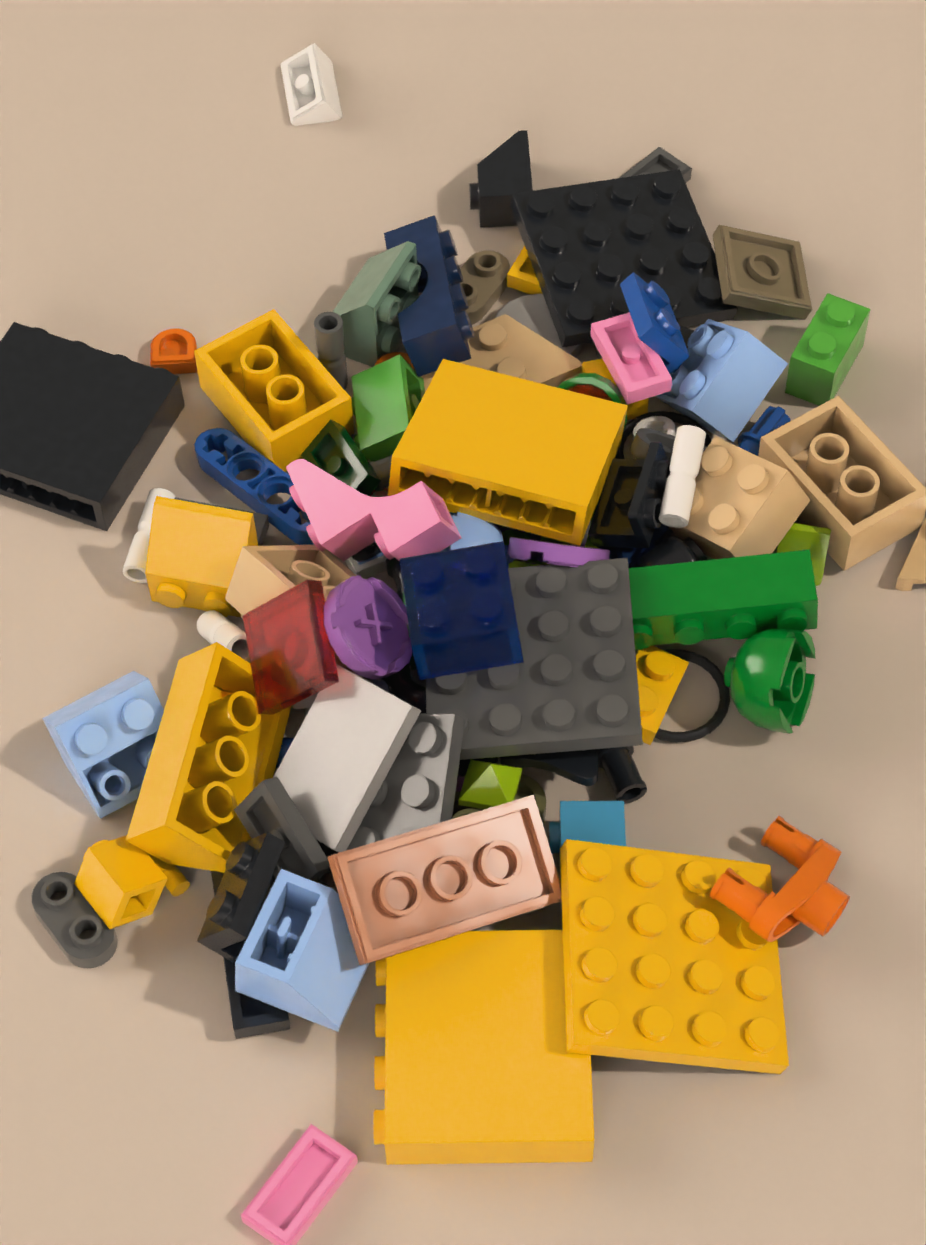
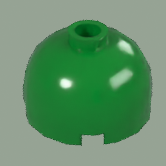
[724,628,816,734]

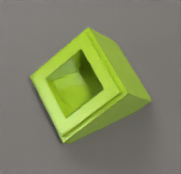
[776,523,831,586]

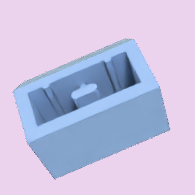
[656,319,788,442]
[42,671,164,819]
[235,869,369,1032]

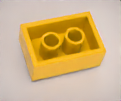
[194,309,354,472]

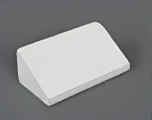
[281,43,343,126]

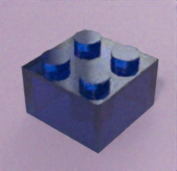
[400,541,524,680]

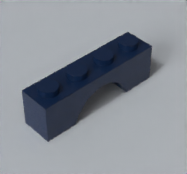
[384,215,475,377]

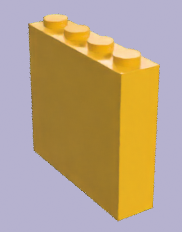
[388,359,628,546]
[373,930,594,1165]

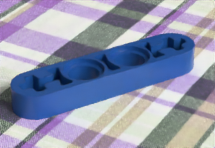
[194,428,315,545]

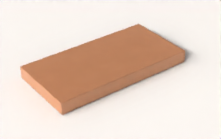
[327,795,562,965]

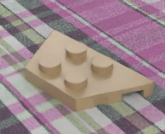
[421,314,582,392]

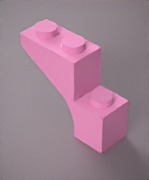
[286,459,461,570]

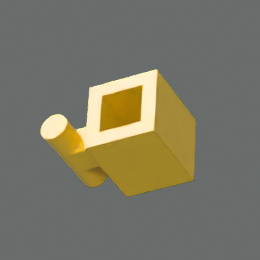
[74,835,190,930]

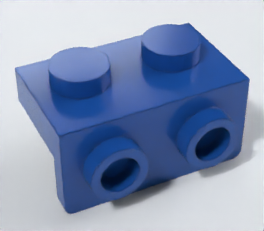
[620,272,690,374]

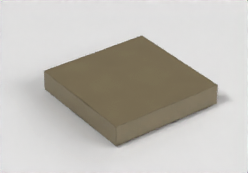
[712,225,812,320]

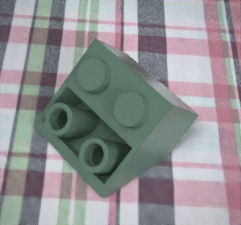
[333,241,421,367]

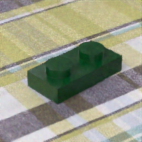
[301,420,381,496]

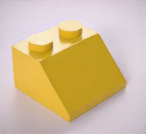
[145,496,258,618]

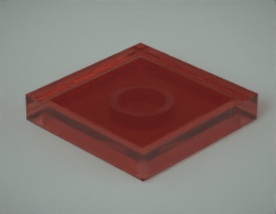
[243,580,339,715]

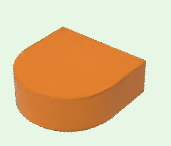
[150,328,198,374]

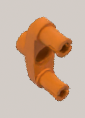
[710,816,850,942]

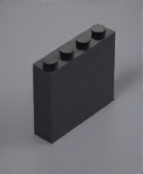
[0,322,185,531]

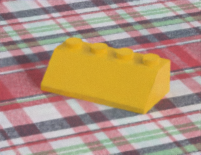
[126,642,292,873]

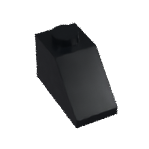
[469,130,533,228]

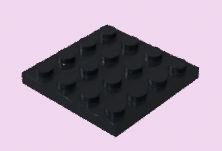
[510,169,738,347]

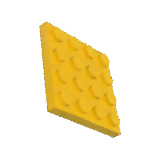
[560,839,789,1074]

